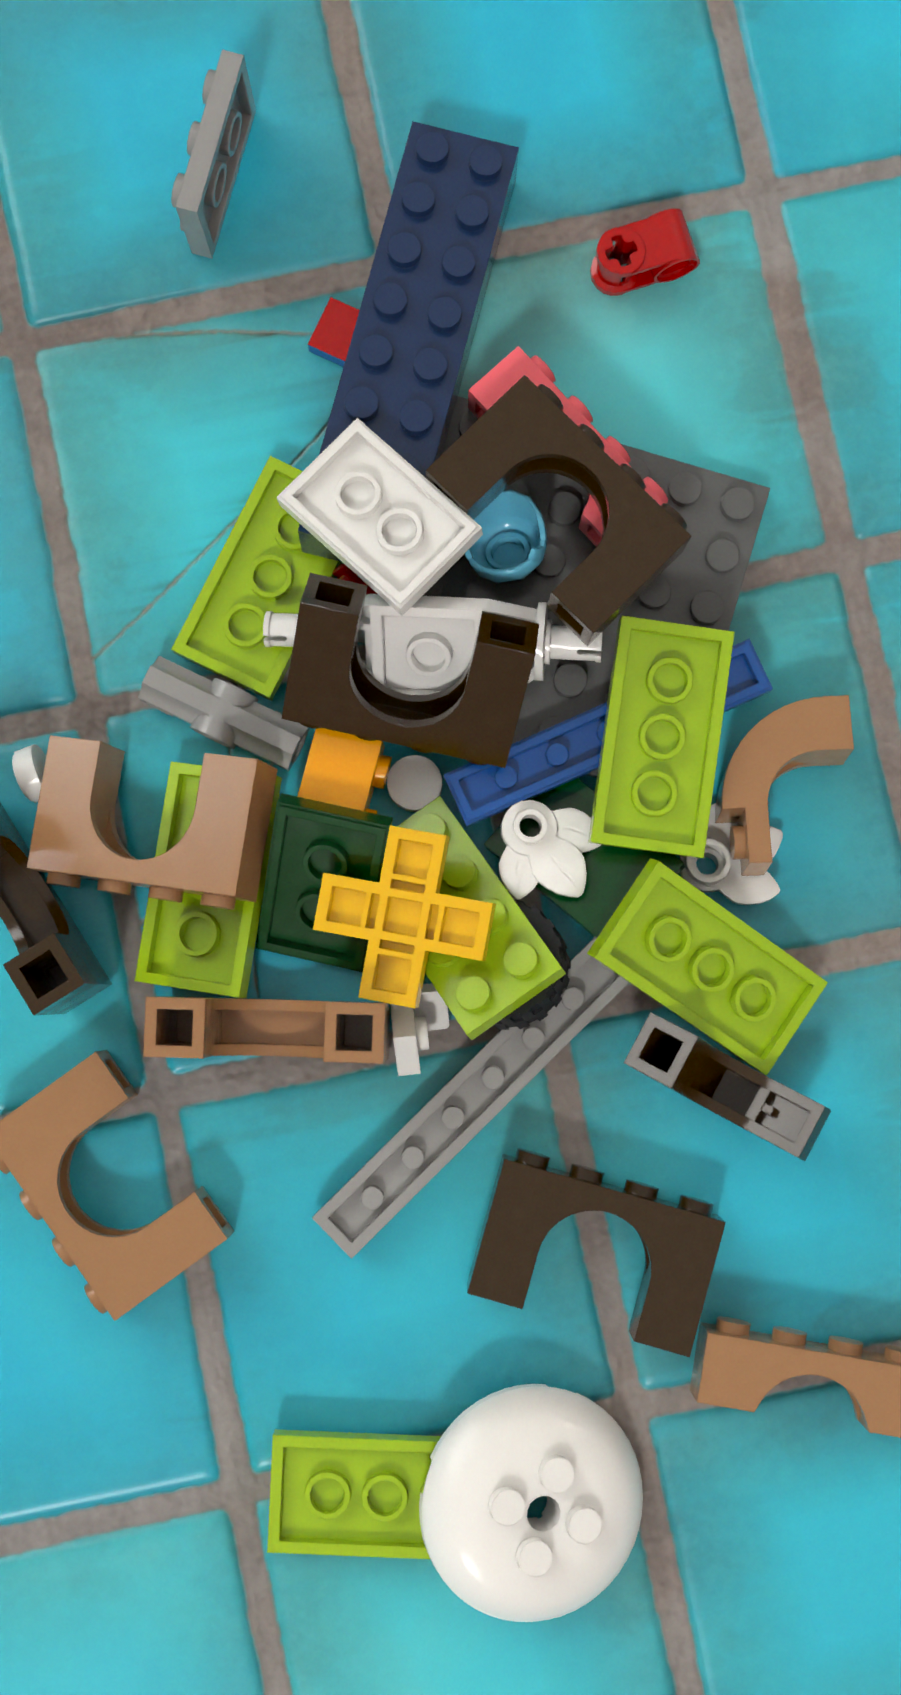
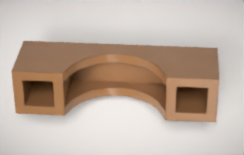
[690,1316,901,1438]

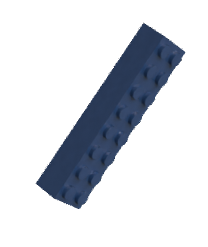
[298,121,519,562]

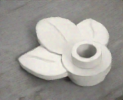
[498,800,601,900]
[680,803,783,905]

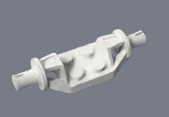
[263,594,603,695]

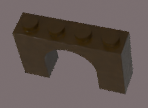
[426,375,691,647]
[281,573,539,768]
[0,803,112,1016]
[467,1148,726,1357]

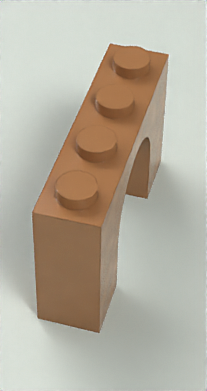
[27,735,278,910]
[143,996,390,1064]
[0,1050,234,1321]

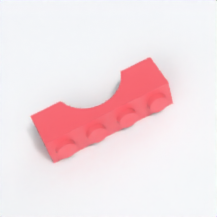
[468,346,668,547]

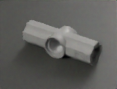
[138,656,310,771]

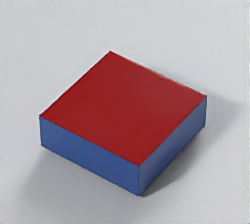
[308,297,359,367]

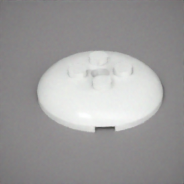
[419,1384,643,1622]

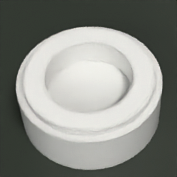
[12,744,46,803]
[387,755,442,812]

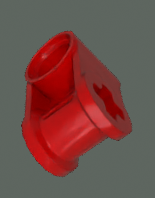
[590,208,700,296]

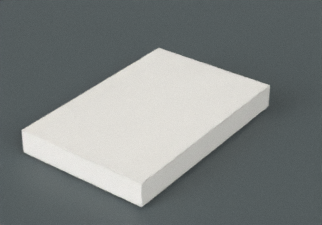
[276,418,483,616]

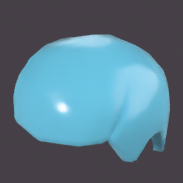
[465,489,548,583]

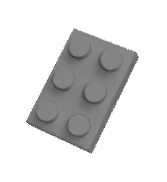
[171,49,256,259]

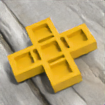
[313,825,496,1008]

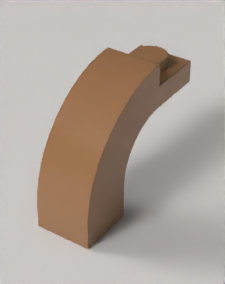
[715,695,854,876]

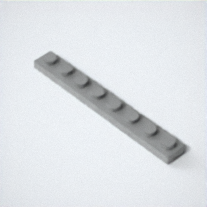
[312,937,629,1259]

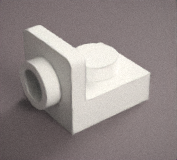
[390,983,449,1076]

